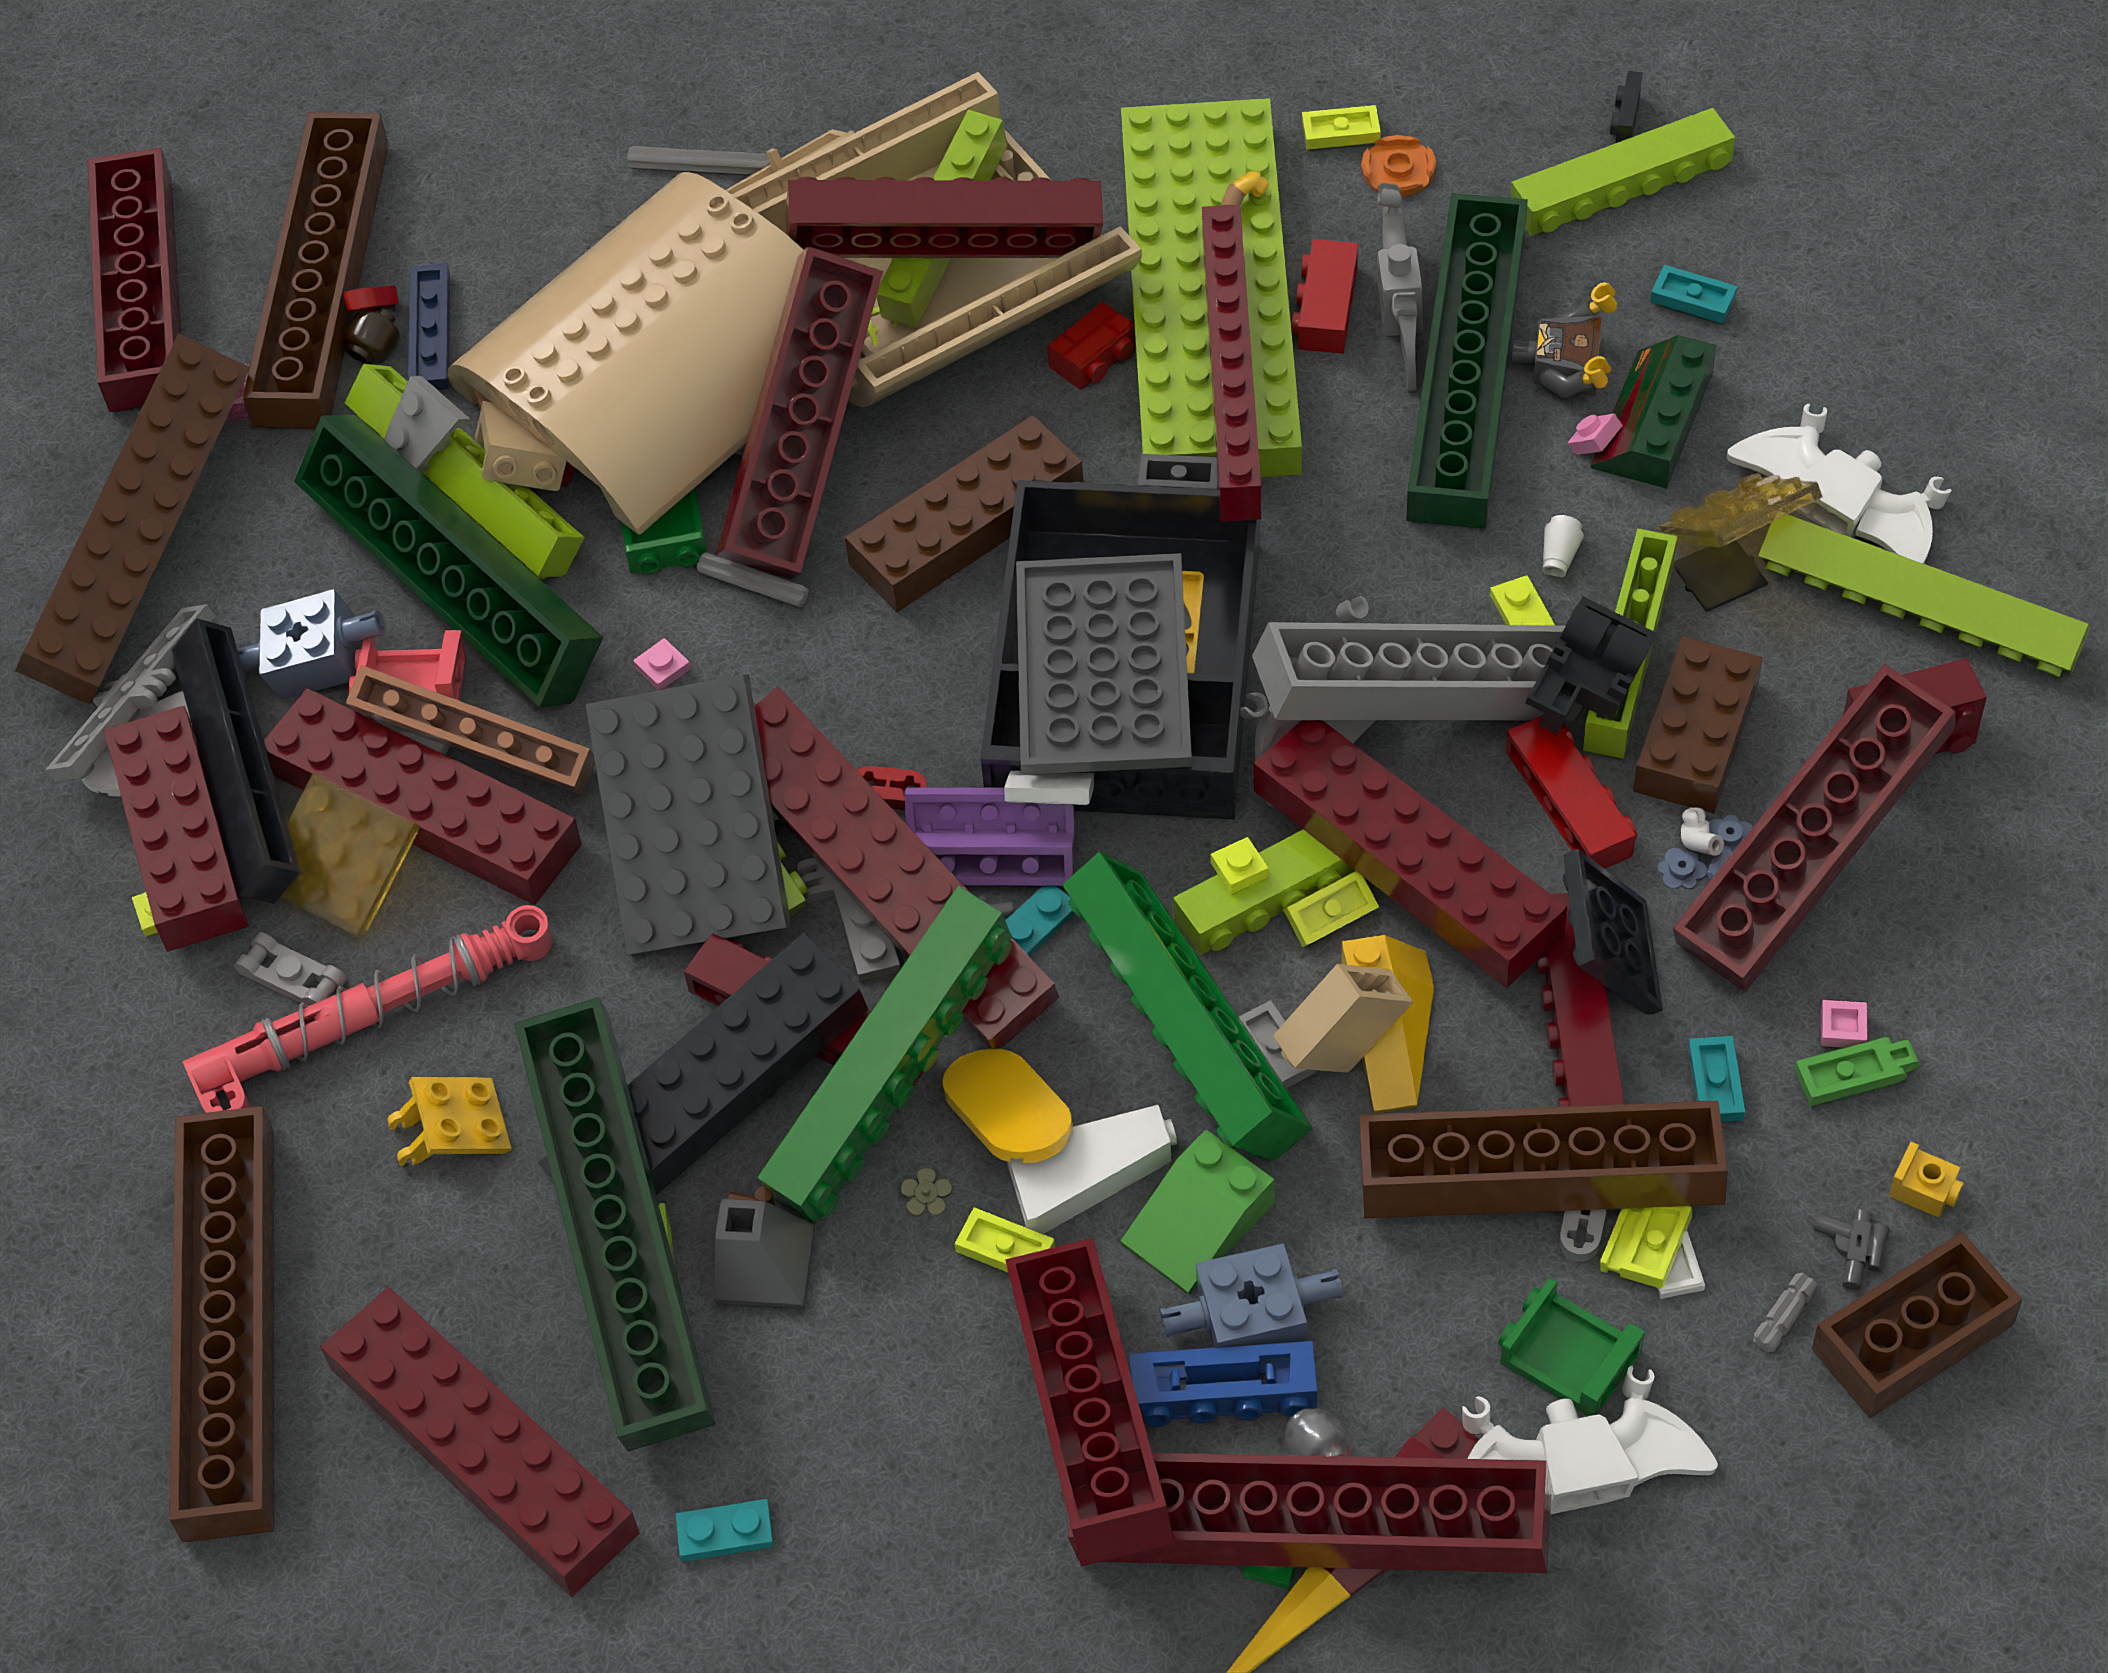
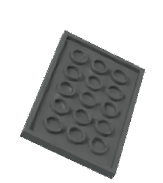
[1016,553,1192,775]
[586,674,791,955]

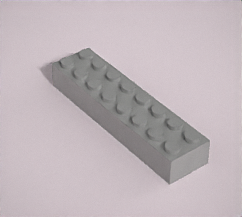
[1252,622,1583,720]

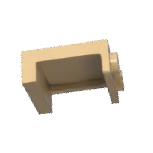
[475,401,566,491]

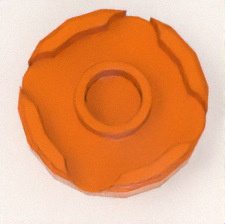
[1361,135,1436,197]

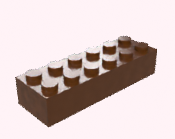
[845,415,1084,612]

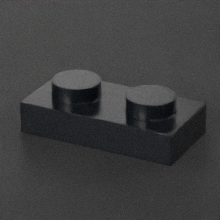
[1610,71,1643,143]

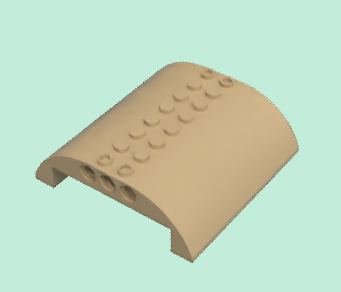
[731,72,1142,407]
[447,172,870,535]

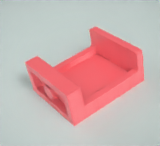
[349,630,466,716]

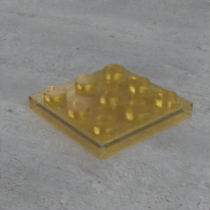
[1659,473,1823,547]
[281,773,421,938]

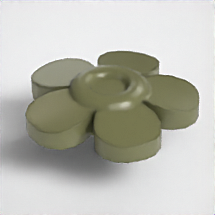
[901,1168,952,1216]

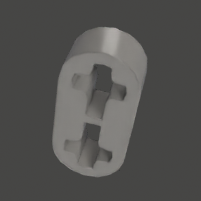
[1559,1209,1607,1262]

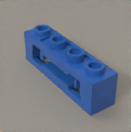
[1129,1341,1317,1427]

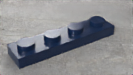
[408,263,450,389]

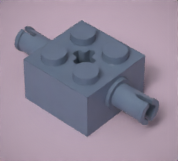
[237,589,386,698]
[1160,1243,1343,1348]

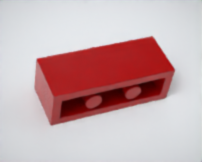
[1291,239,1358,354]

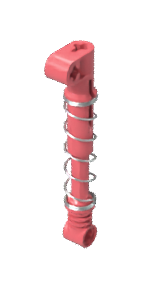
[182,905,553,1113]

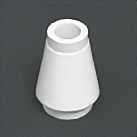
[1542,515,1584,578]

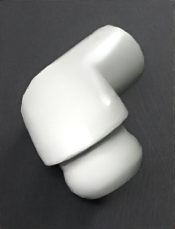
[1681,808,1724,856]

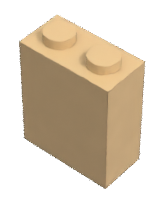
[1273,964,1413,1073]

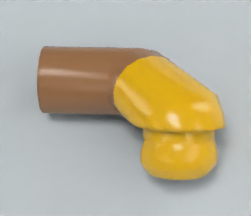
[1221,171,1269,206]

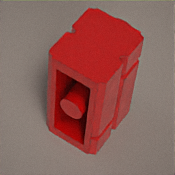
[1047,301,1135,390]

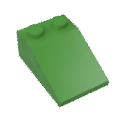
[1120,1129,1275,1295]

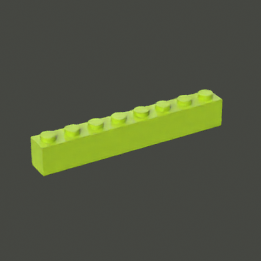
[345,364,585,579]
[1758,510,2090,677]

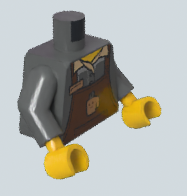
[1512,282,1617,398]

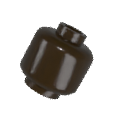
[343,307,400,365]

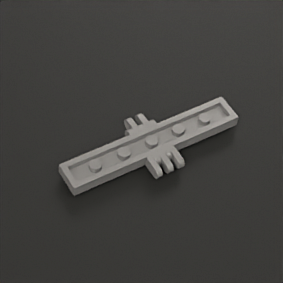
[46,604,216,782]
[797,858,900,982]

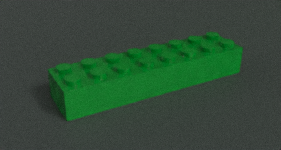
[1062,851,1313,1161]
[757,886,1012,1224]

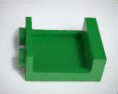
[621,488,707,574]
[1498,1278,1645,1416]

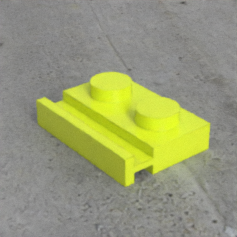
[1600,1206,1692,1289]

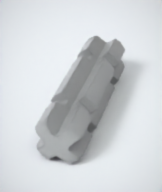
[1753,1273,1817,1353]

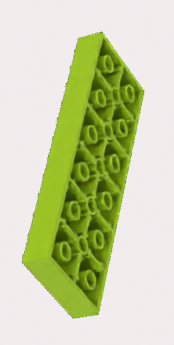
[1121,98,1302,477]

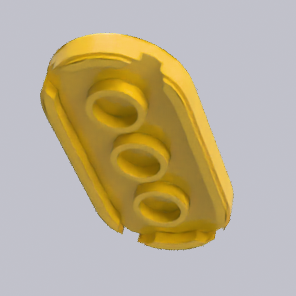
[943,1049,1073,1163]

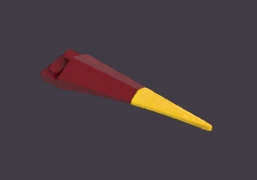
[1226,1407,1480,1673]

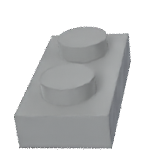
[1239,1000,1316,1088]

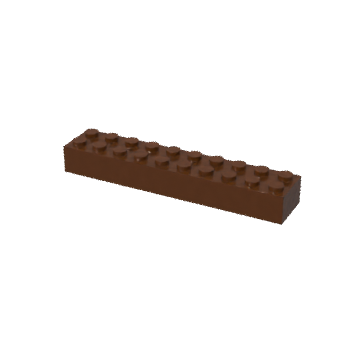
[243,112,389,428]
[15,333,250,704]
[169,1106,274,1543]

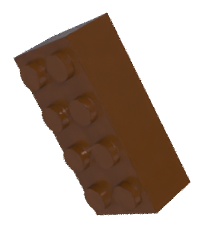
[1633,636,1763,814]
[1812,1232,2022,1418]

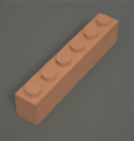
[346,665,595,795]

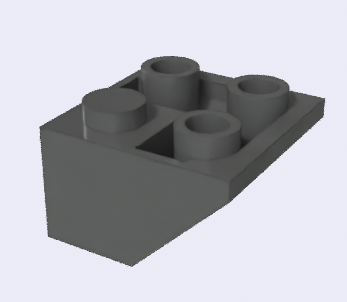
[714,1199,815,1309]

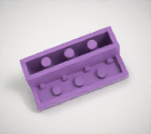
[905,788,1076,886]

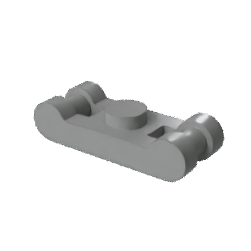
[234,932,348,1006]

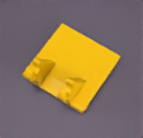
[387,1077,512,1167]

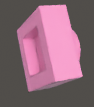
[1567,414,1623,455]
[633,638,691,690]
[1821,1000,1867,1048]

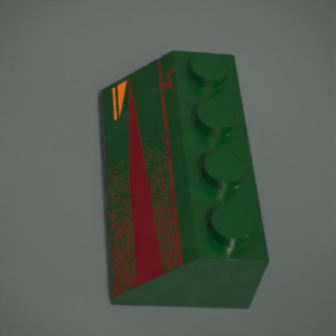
[1591,335,1717,489]

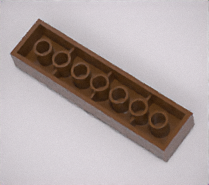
[1359,1100,1728,1219]

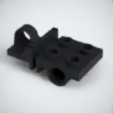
[1525,596,1657,735]

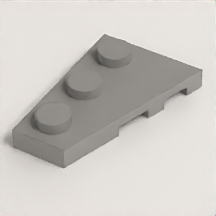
[384,376,470,474]

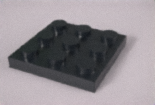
[1563,849,1663,1014]

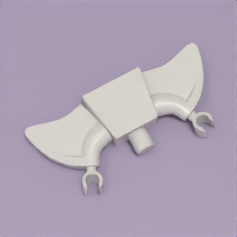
[1727,404,1952,564]
[1462,1366,1718,1514]

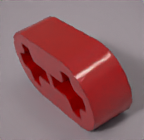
[343,285,399,312]
[856,766,927,810]

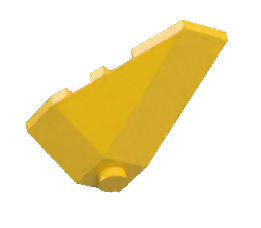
[1341,935,1434,1114]

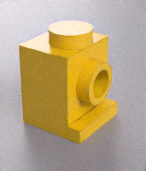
[1889,1142,1964,1218]

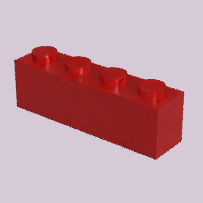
[1506,715,1637,869]

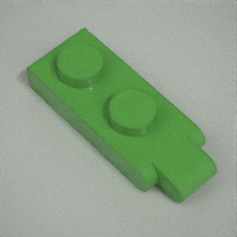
[1794,1037,1920,1106]

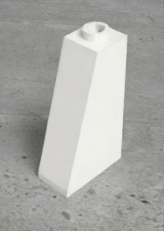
[1007,1105,1177,1234]

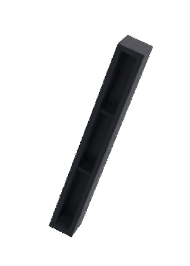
[172,618,301,904]

